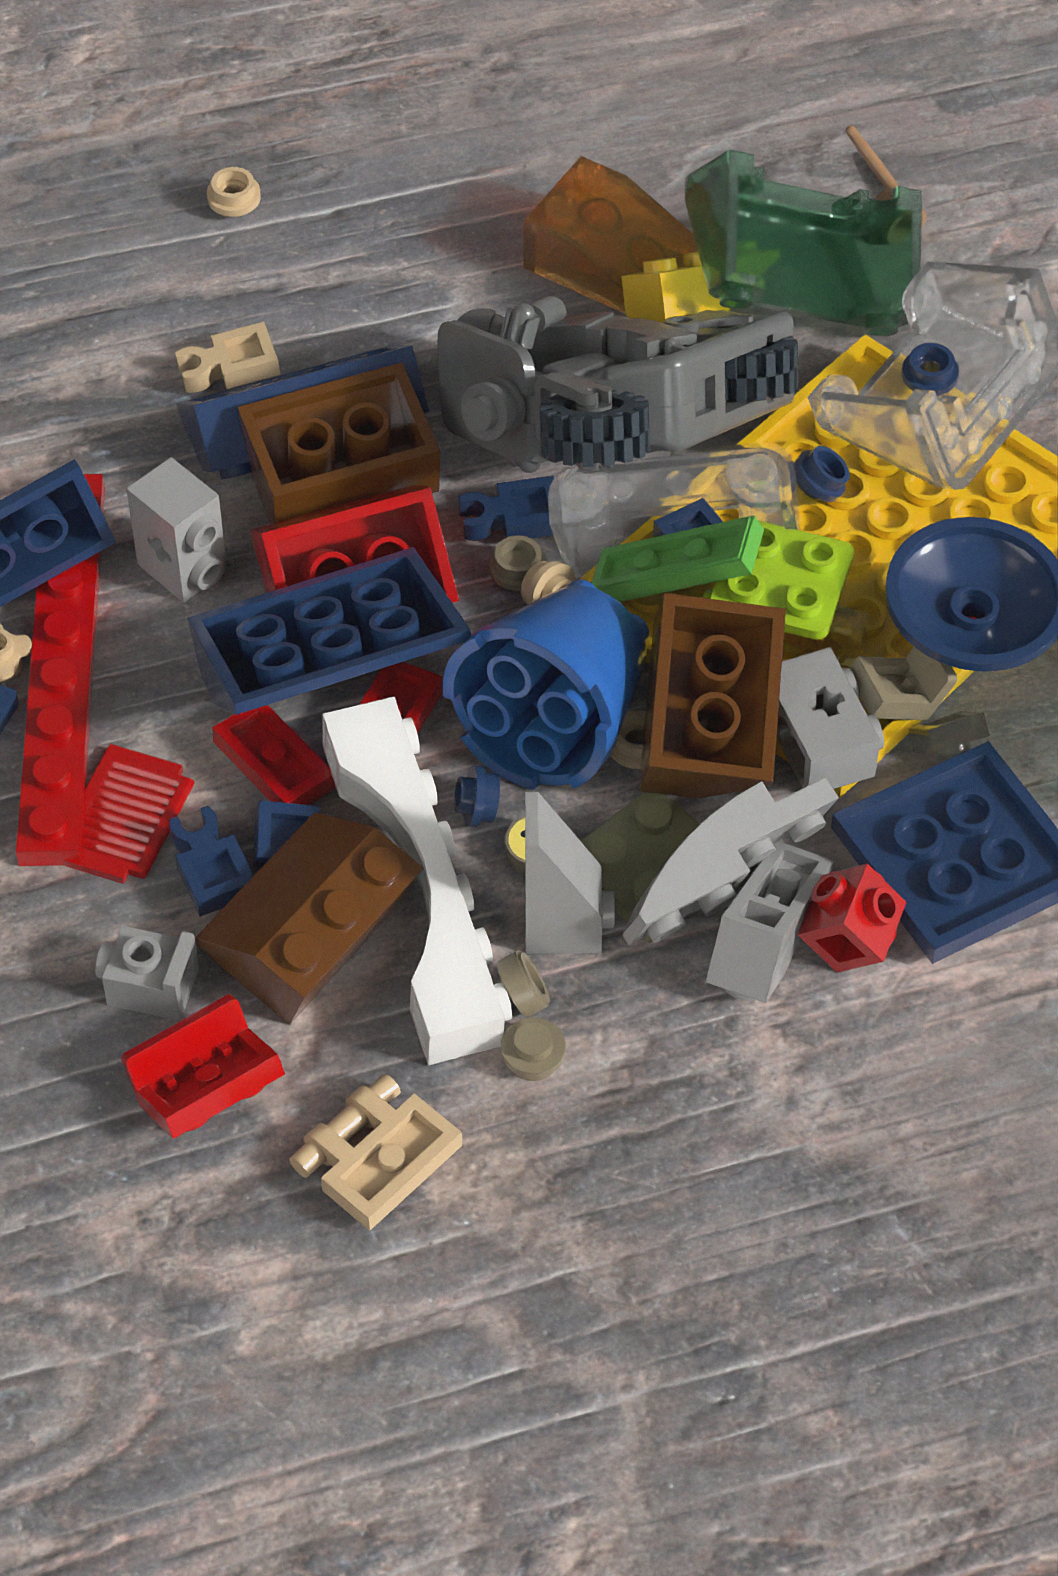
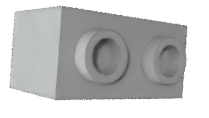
[126,457,227,603]
[776,647,884,789]

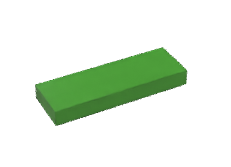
[591,515,764,602]

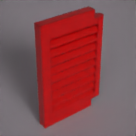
[63,744,195,884]

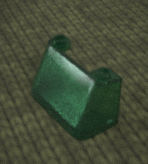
[684,149,922,337]

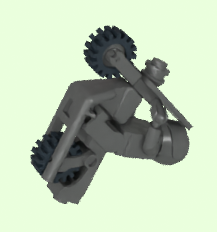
[437,296,798,473]

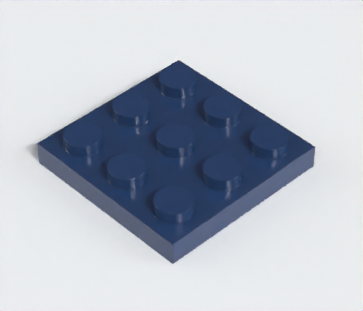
[831,741,1058,964]

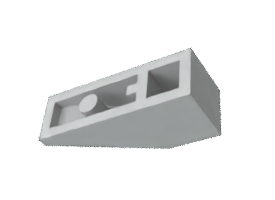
[525,792,615,954]
[706,841,835,1003]

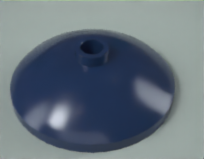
[885,517,1058,672]

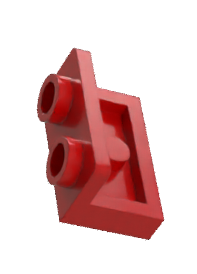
[121,994,285,1139]

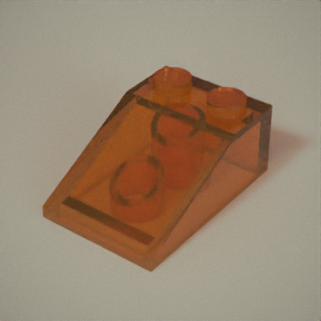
[523,156,719,314]

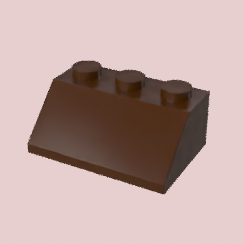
[237,362,440,524]
[639,593,786,799]
[195,812,424,1025]

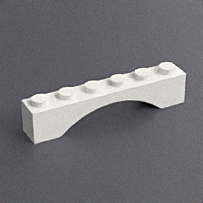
[322,697,512,1066]

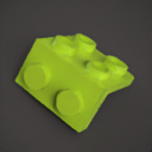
[703,516,854,640]

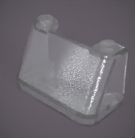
[807,261,1058,490]
[548,442,800,578]

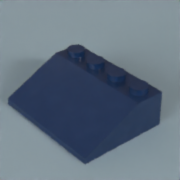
[187,547,471,715]

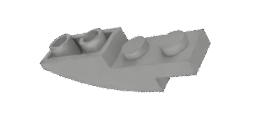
[622,777,839,946]

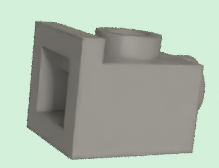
[95,926,199,1021]

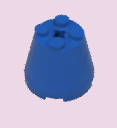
[443,579,650,790]

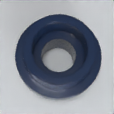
[901,343,959,396]
[794,446,850,502]
[454,765,500,827]

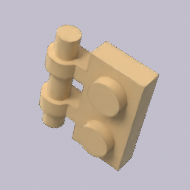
[289,1074,462,1231]

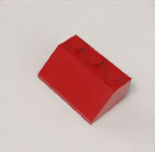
[250,484,459,603]

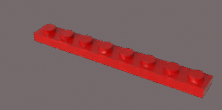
[16,474,105,866]

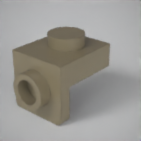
[849,647,957,720]

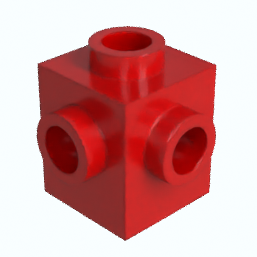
[797,864,906,973]

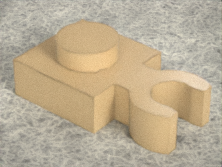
[175,322,281,393]

